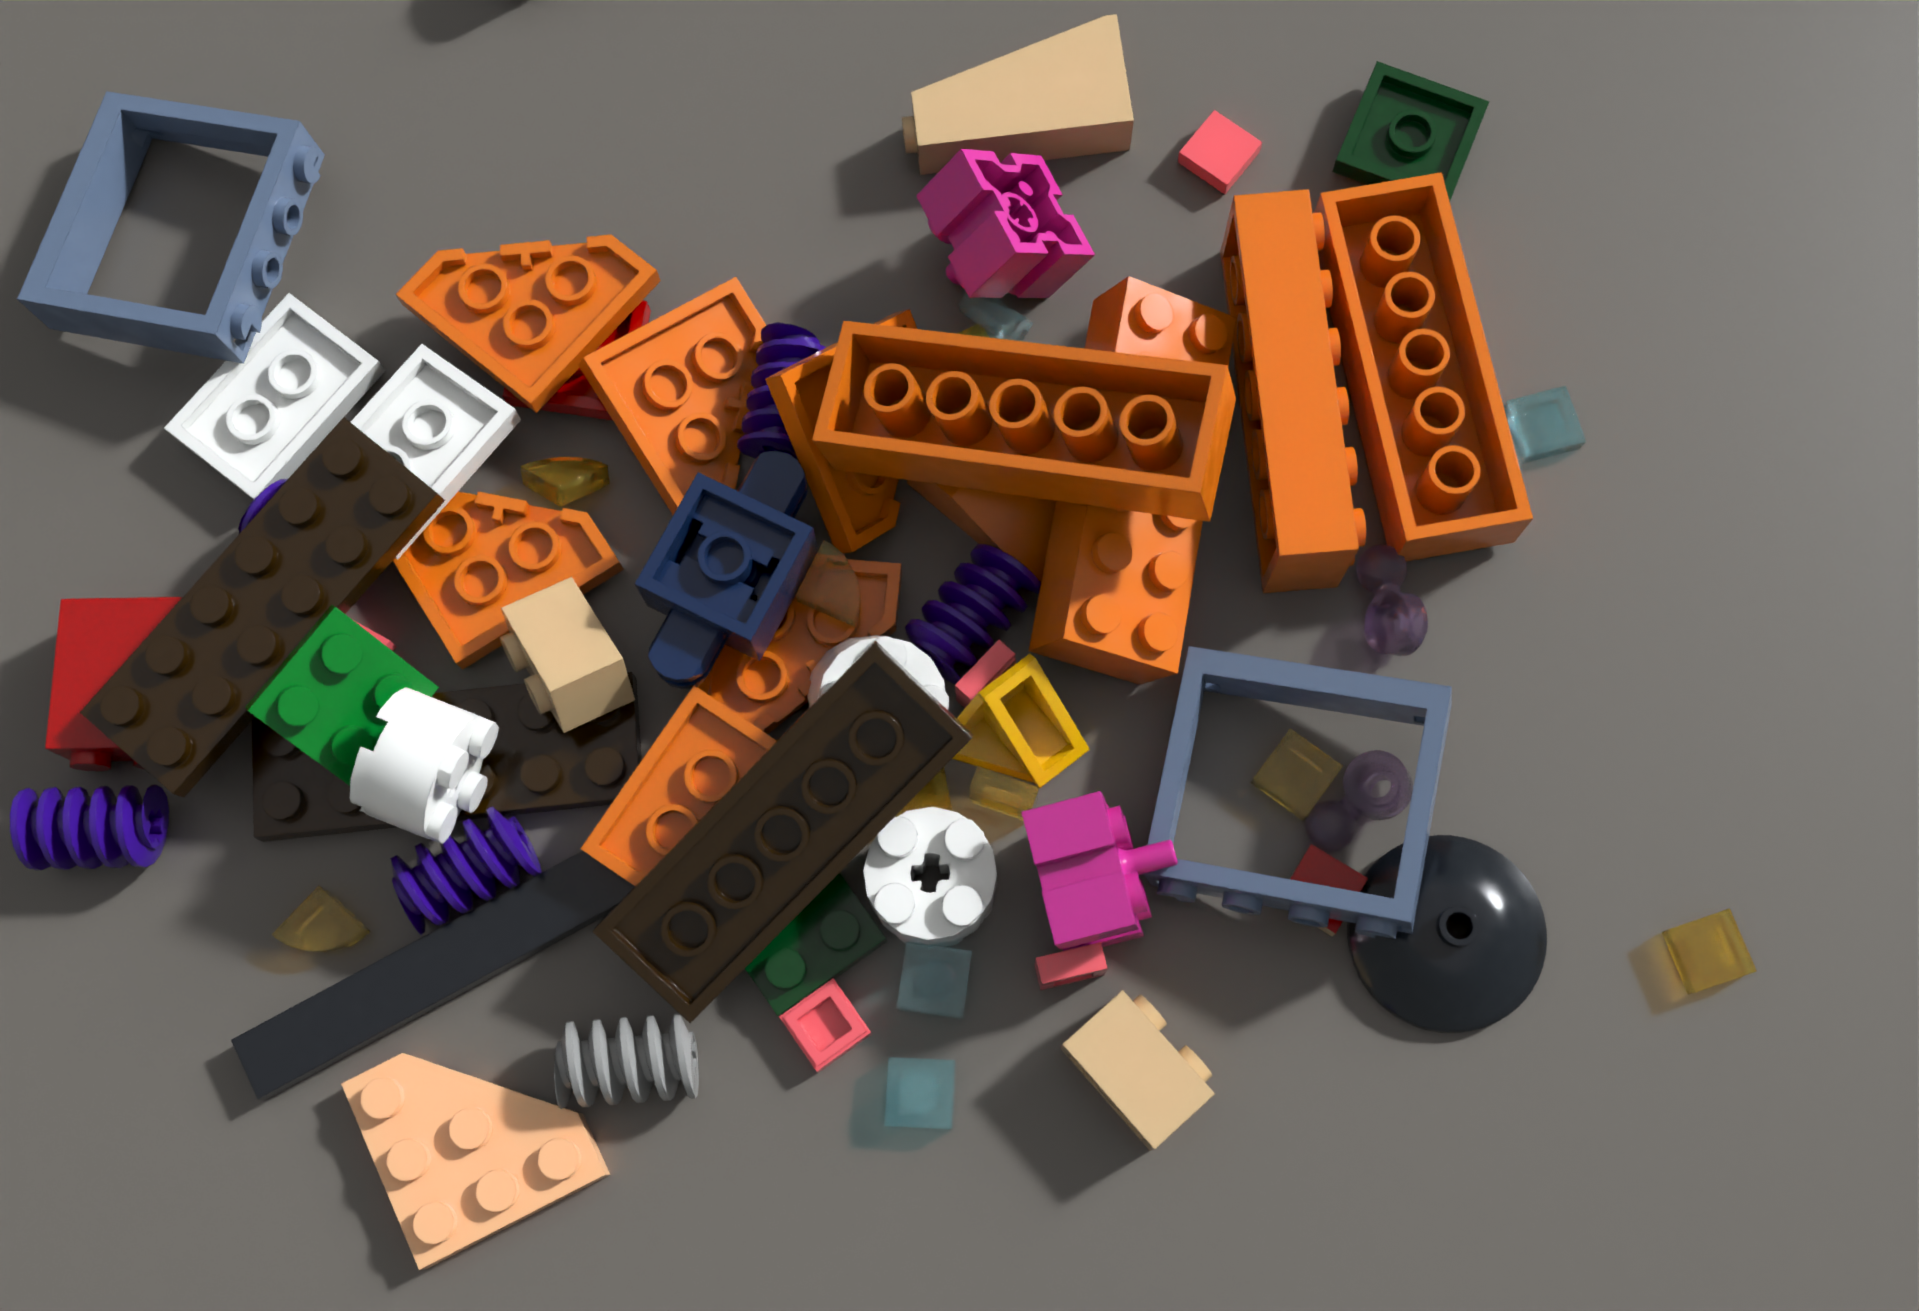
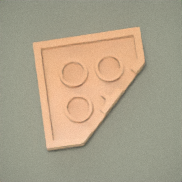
[341,1053,610,1270]

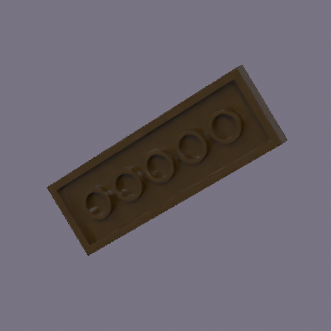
[80,417,445,798]
[592,640,973,1023]
[252,672,642,842]

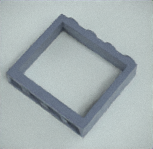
[17,91,325,364]
[1143,646,1452,939]

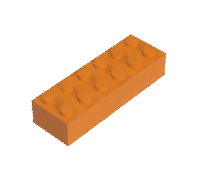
[1314,172,1533,564]
[1220,189,1366,593]
[1028,276,1237,685]
[812,321,1236,522]

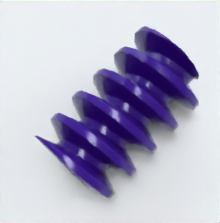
[737,322,826,459]
[905,544,1041,684]
[10,784,169,871]
[390,806,542,935]

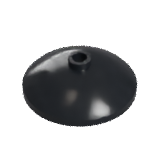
[1347,835,1547,1033]

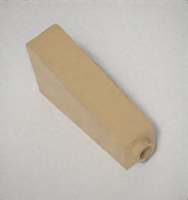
[902,14,1134,175]

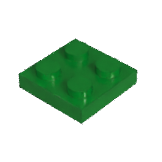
[245,605,439,786]

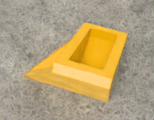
[952,653,1090,788]

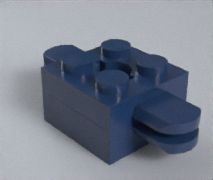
[635,451,820,689]

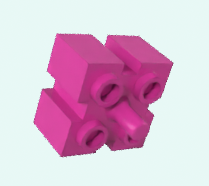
[916,149,1095,298]
[1022,791,1178,951]

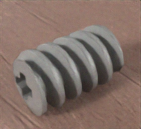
[554,1013,699,1109]

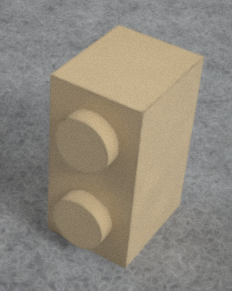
[500,577,635,733]
[1060,990,1215,1151]

